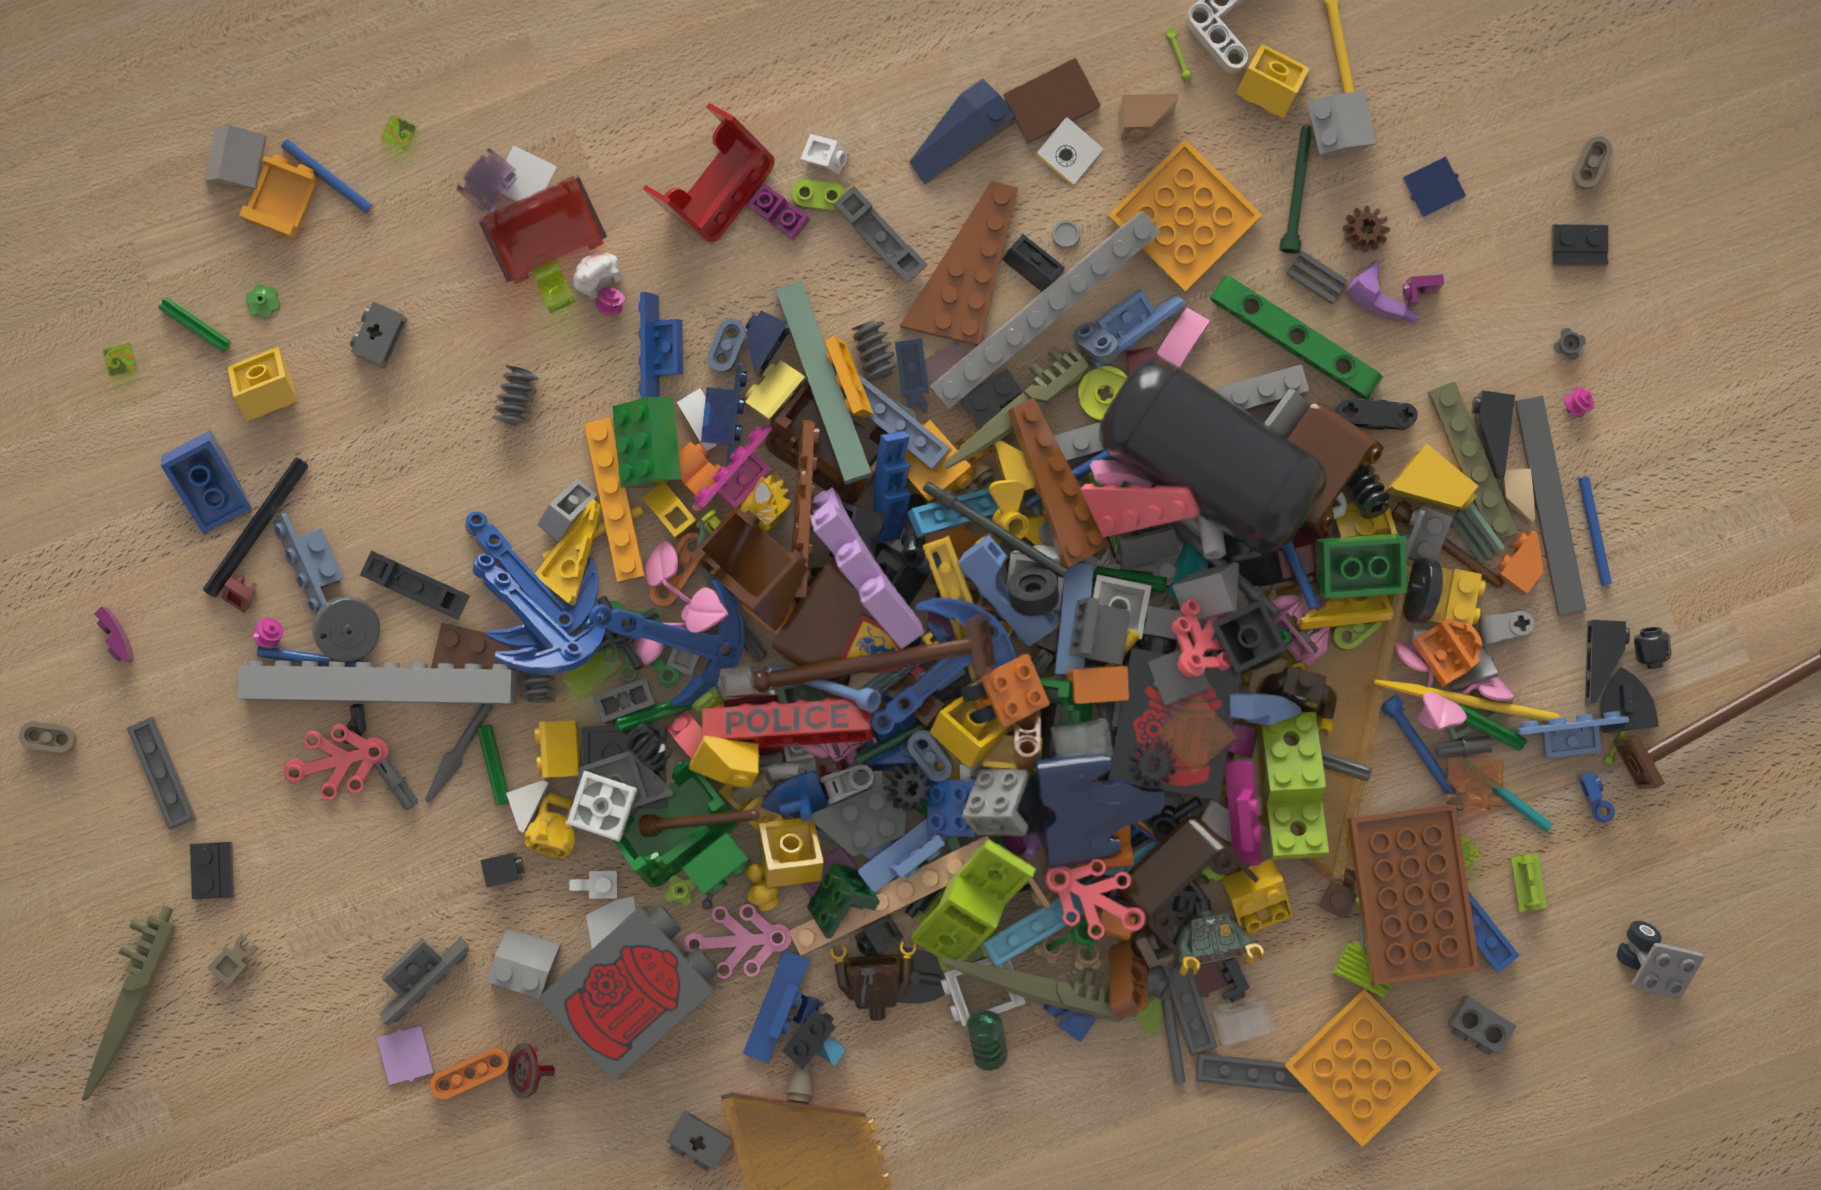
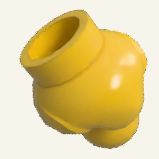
[746,864,780,911]

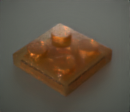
[1157,695,1237,774]

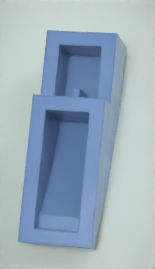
[1230,692,1301,725]

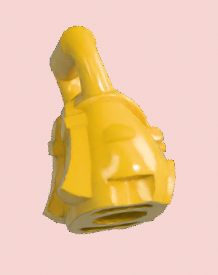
[525,793,576,859]

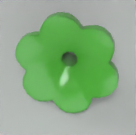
[246,284,280,318]

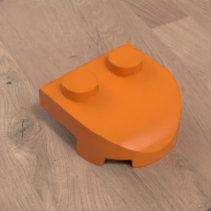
[1412,619,1482,687]

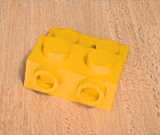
[1332,502,1398,538]
[1428,567,1485,626]

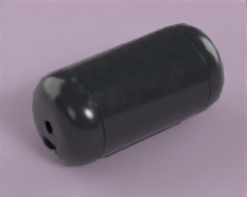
[1099,359,1327,554]

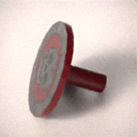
[508,1043,555,1099]

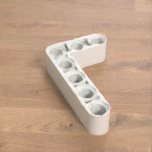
[1186,0,1248,74]

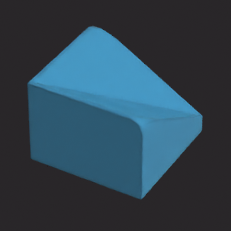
[816,1036,846,1067]

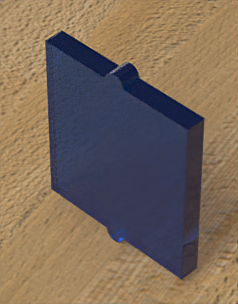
[1403,156,1466,218]

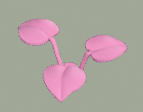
[633,541,728,665]
[1391,642,1514,730]

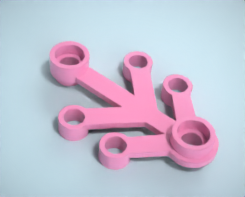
[684,904,792,979]

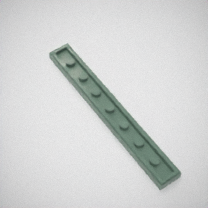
[775,281,871,484]

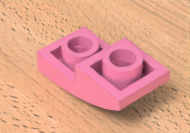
[1156,308,1210,368]
[1090,460,1152,488]

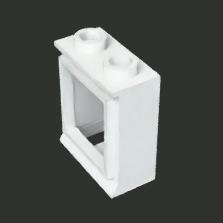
[940,956,1026,1026]

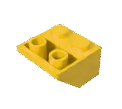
[535,721,581,779]
[1221,859,1293,935]

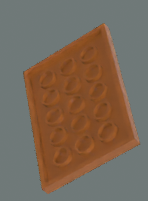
[1347,804,1480,986]

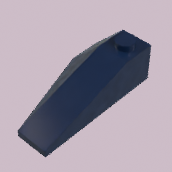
[909,79,1015,184]

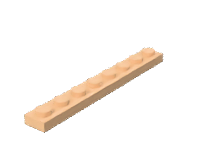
[789,835,991,956]

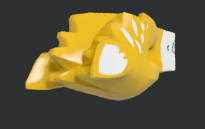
[738,471,791,534]

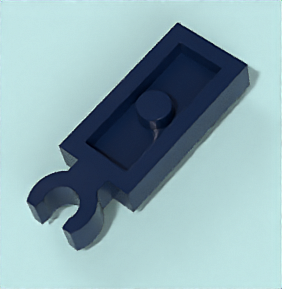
[895,338,929,413]

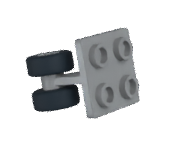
[1617,921,1705,998]

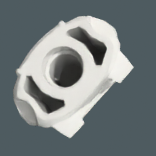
[573,252,623,300]

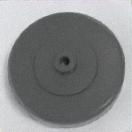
[312,596,380,662]

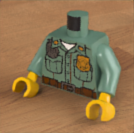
[1174,899,1263,975]

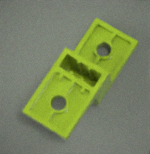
[1260,712,1329,860]
[910,839,1035,961]

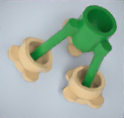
[1033,915,1101,971]

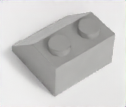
[1307,91,1377,159]
[487,928,560,999]

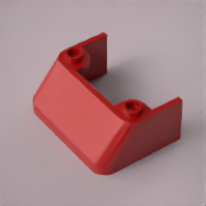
[643,103,775,242]

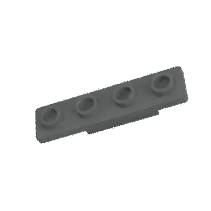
[380,938,470,1026]

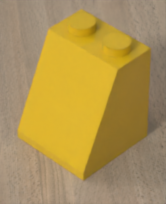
[1385,444,1478,513]

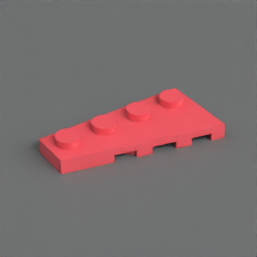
[1081,484,1200,537]

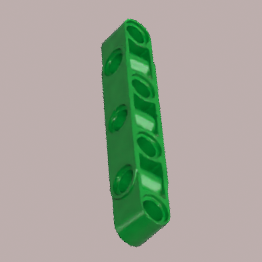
[1210,275,1383,400]

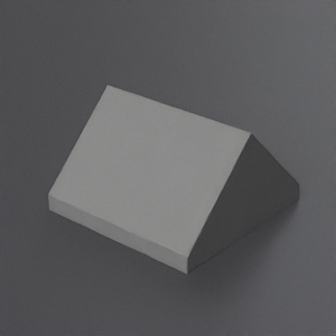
[204,125,267,189]
[1173,562,1239,622]

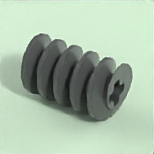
[851,321,898,382]
[492,365,539,426]
[520,647,555,702]

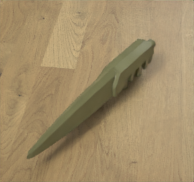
[942,346,1092,469]
[82,905,176,1100]
[941,958,1138,1022]

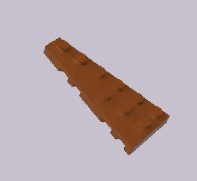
[900,181,1018,346]
[791,420,819,597]

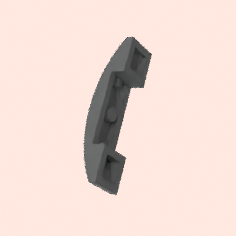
[834,186,928,284]

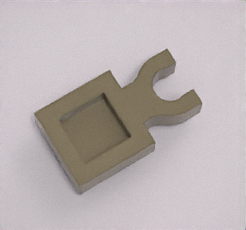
[207,934,259,987]

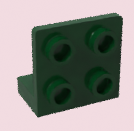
[807,863,880,939]

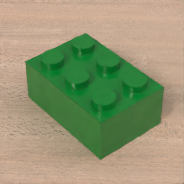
[612,397,681,488]
[1315,534,1407,598]
[682,833,751,895]

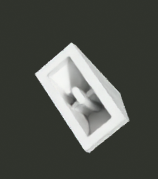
[506,780,551,833]

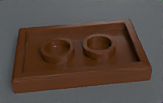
[1003,57,1101,144]

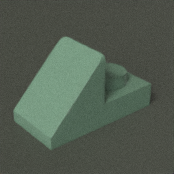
[775,683,828,704]

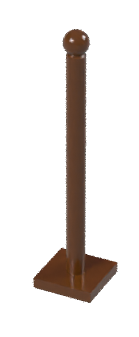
[750,613,997,692]
[1613,649,1821,789]

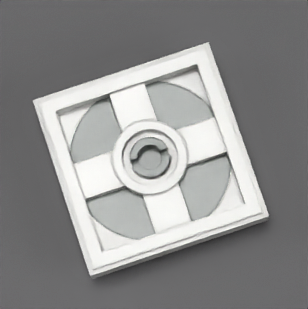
[566,771,638,842]

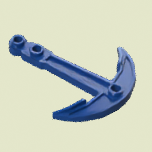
[465,512,598,649]
[472,554,606,675]
[589,577,744,707]
[872,598,1016,734]

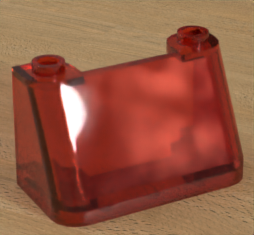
[479,174,607,284]

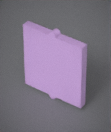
[377,1025,434,1085]

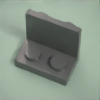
[1069,597,1130,665]

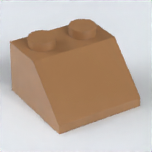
[1120,94,1178,143]

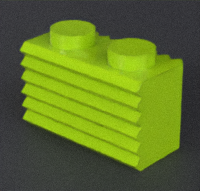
[1332,941,1392,998]

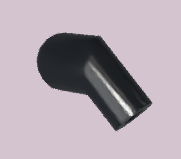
[341,704,367,744]

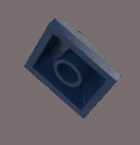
[745,311,789,377]

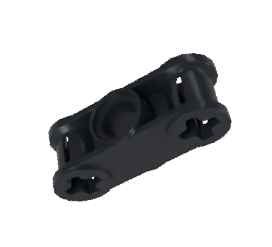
[1335,398,1418,431]

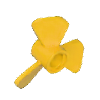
[975,480,1046,546]

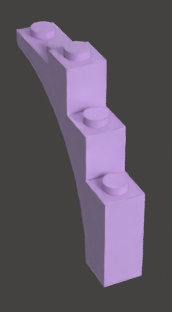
[811,487,924,649]

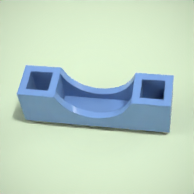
[958,535,1059,647]

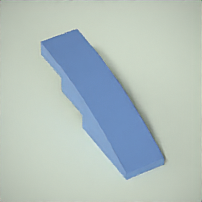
[1054,563,1093,675]

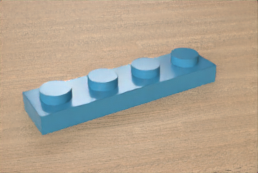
[907,488,999,538]

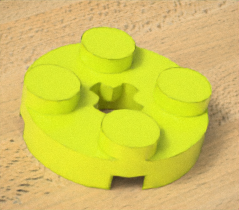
[1078,366,1127,421]

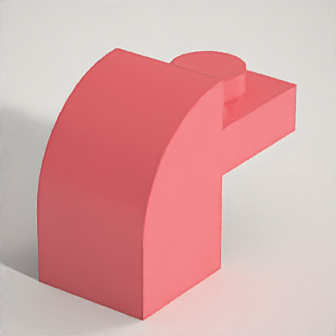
[666,710,702,759]

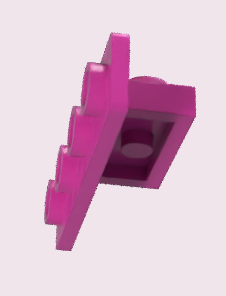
[692,425,773,511]
[1225,761,1262,865]

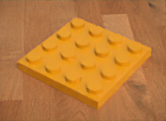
[1107,139,1262,293]
[1284,988,1442,1147]

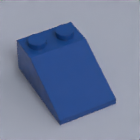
[161,430,252,534]

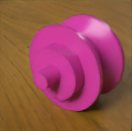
[595,287,625,316]
[1564,387,1594,418]
[253,618,283,649]

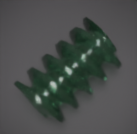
[967,1010,1008,1071]

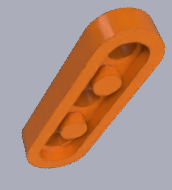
[650,532,699,607]
[430,1048,510,1100]

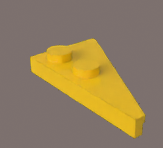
[535,499,602,606]
[1298,594,1394,630]

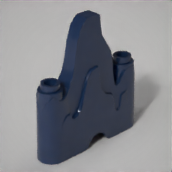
[1035,753,1166,868]

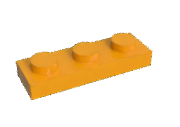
[825,336,874,418]

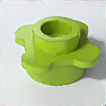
[665,875,696,906]

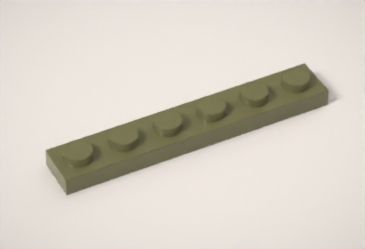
[1428,381,1518,540]

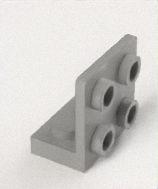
[962,770,1029,836]

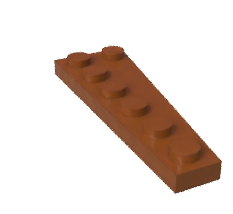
[1008,398,1110,568]

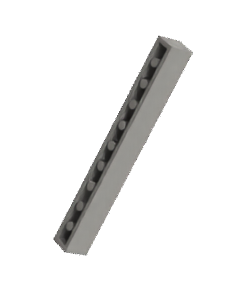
[929,211,1161,409]
[1054,364,1309,463]
[237,660,517,705]

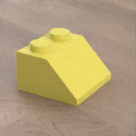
[745,360,806,426]

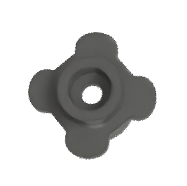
[1554,328,1586,360]

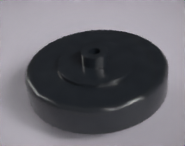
[1402,558,1443,625]

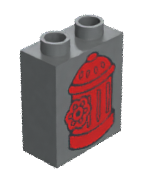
[538,905,719,1082]

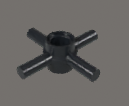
[595,596,659,671]
[1130,796,1202,848]

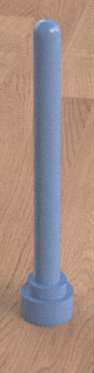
[771,664,881,712]

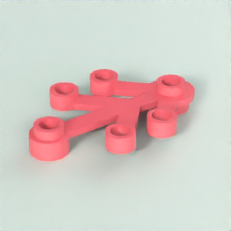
[1172,599,1232,677]
[283,723,389,800]
[1046,859,1146,939]

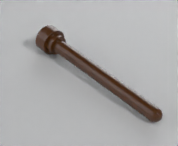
[1391,499,1503,588]
[639,809,760,837]

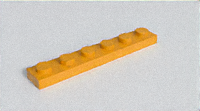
[584,417,646,583]

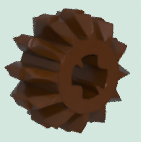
[1342,205,1390,253]

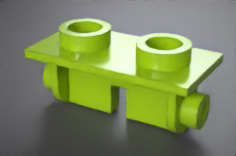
[1510,853,1547,912]

